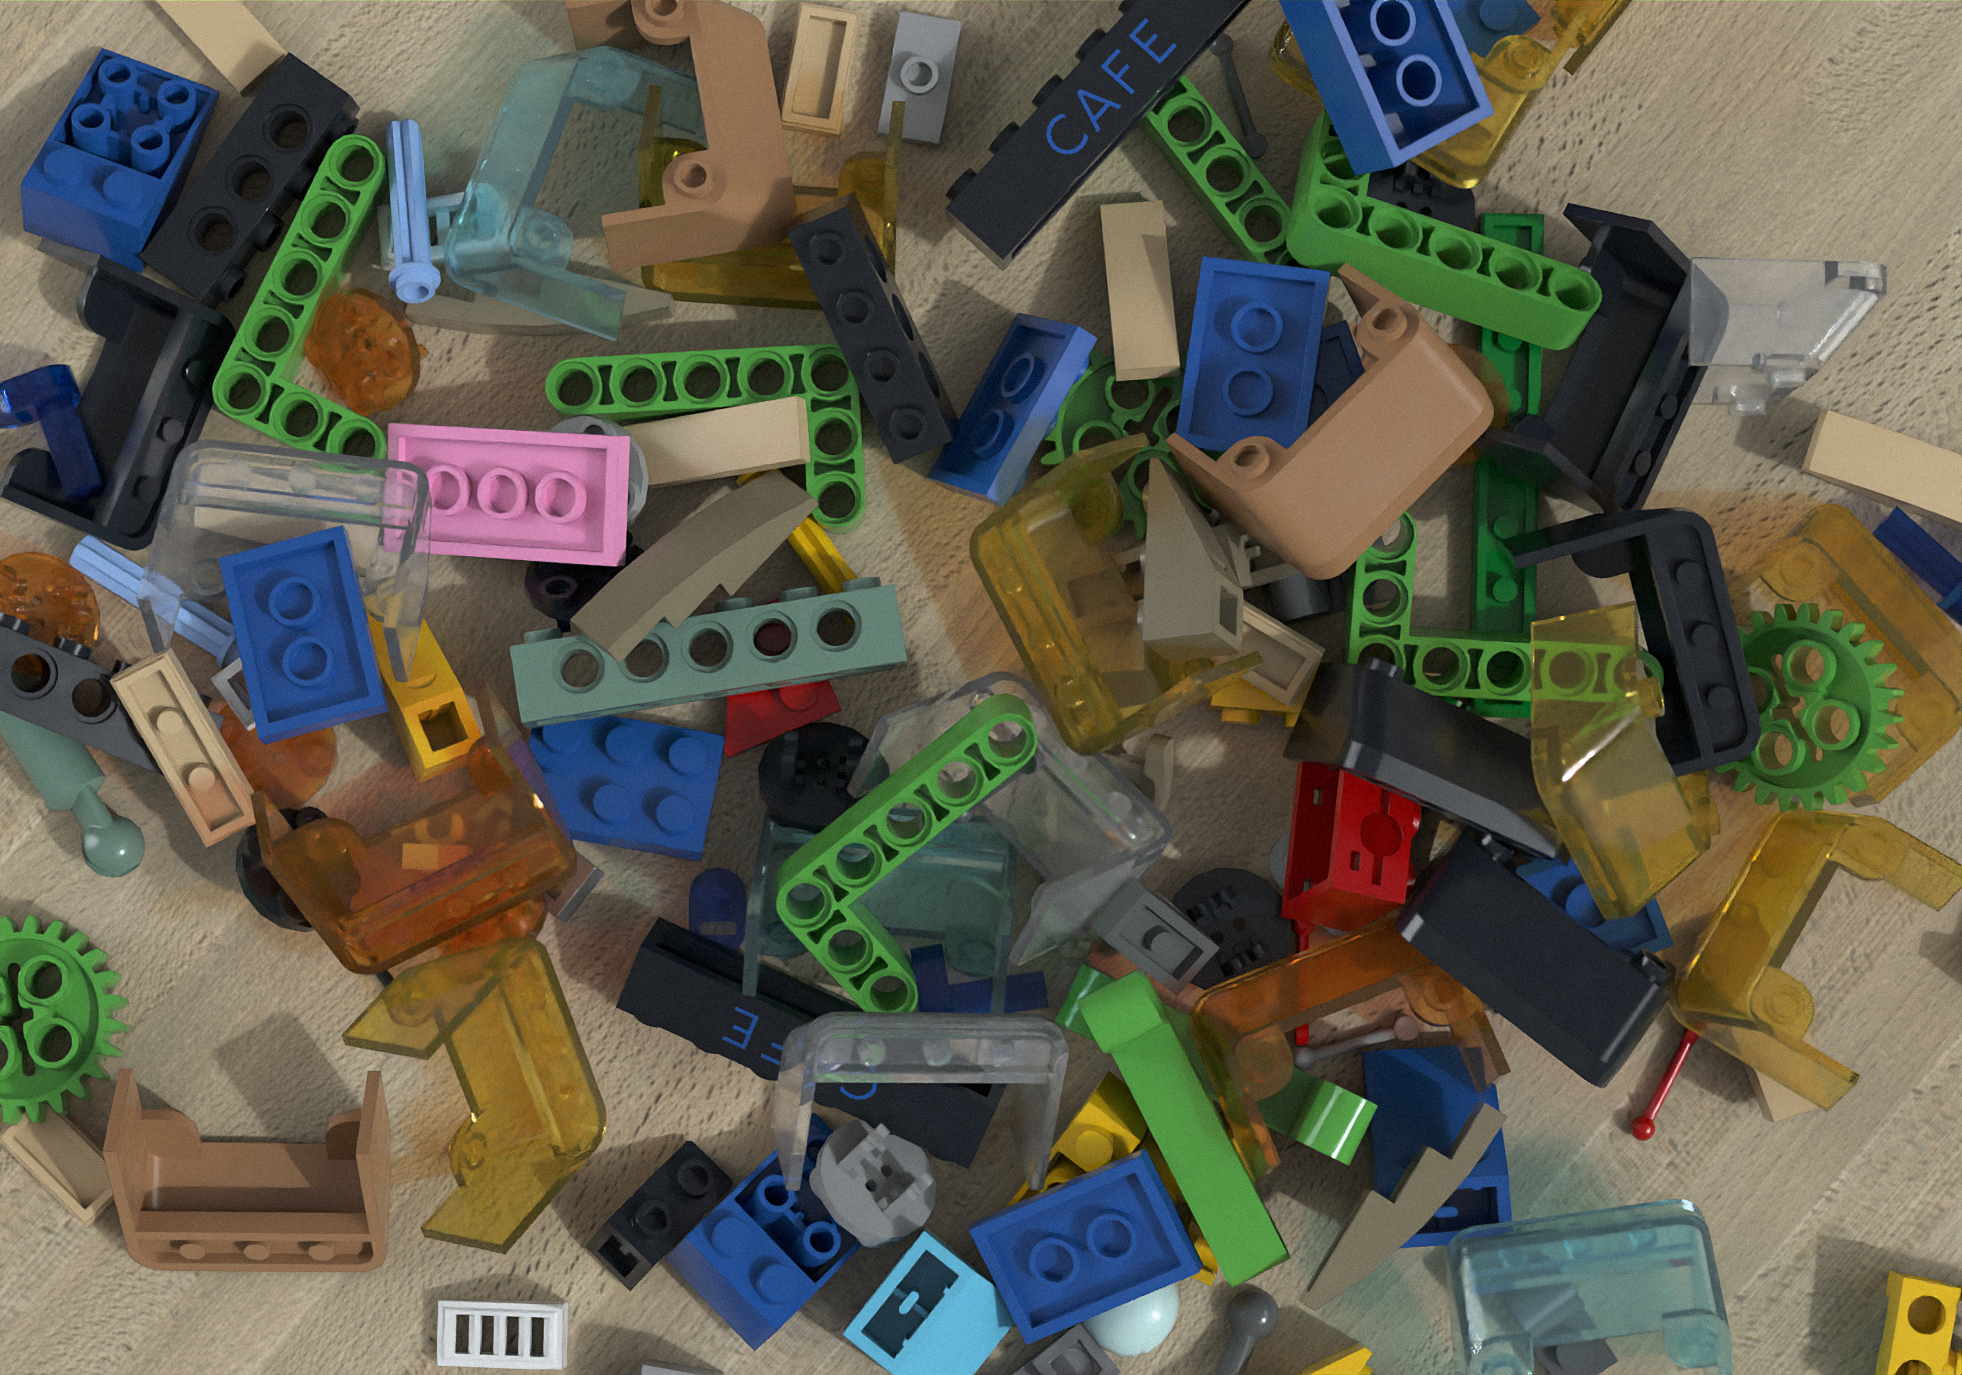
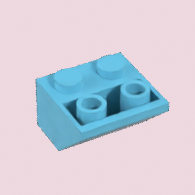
[843,1226,1015,1375]

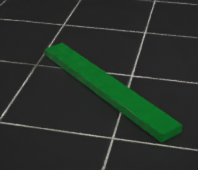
[1468,212,1544,720]

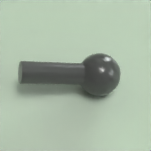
[1216,1288,1279,1375]

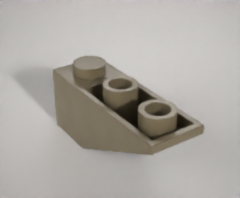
[1137,457,1243,662]

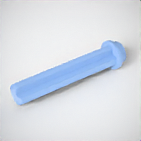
[385,118,441,303]
[70,535,240,669]

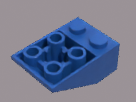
[20,48,219,274]
[1361,1043,1514,1248]
[665,1112,871,1351]

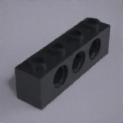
[139,52,361,310]
[787,191,959,465]
[0,612,225,776]

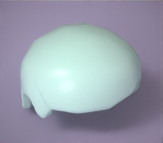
[1082,1282,1180,1357]

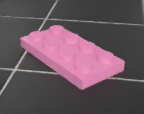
[384,423,630,566]

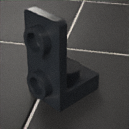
[584,1141,733,1291]

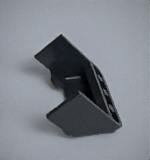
[1473,203,1728,514]
[0,238,236,551]
[1500,507,1761,804]
[1282,657,1582,866]
[1395,823,1676,1088]

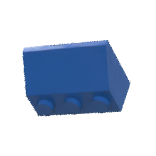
[1279,0,1495,176]

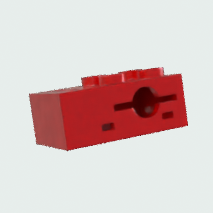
[1281,762,1421,933]

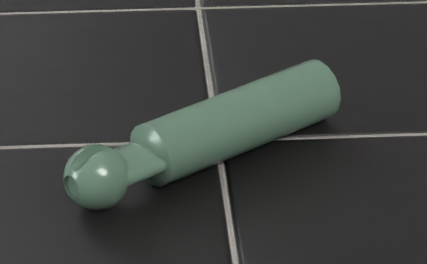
[0,655,145,878]

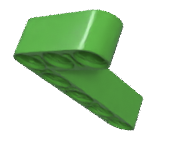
[1133,74,1302,266]
[1286,105,1602,350]
[212,134,389,481]
[545,344,867,535]
[1341,511,1664,708]
[775,693,1038,1023]
[1054,964,1378,1166]
[1077,969,1291,1288]

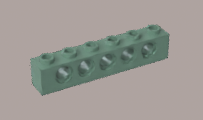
[509,577,907,729]

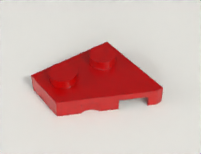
[724,598,842,759]

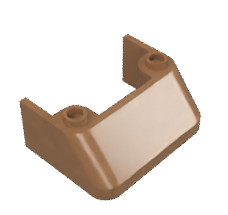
[566,0,797,271]
[1165,263,1494,580]
[103,1068,391,1272]

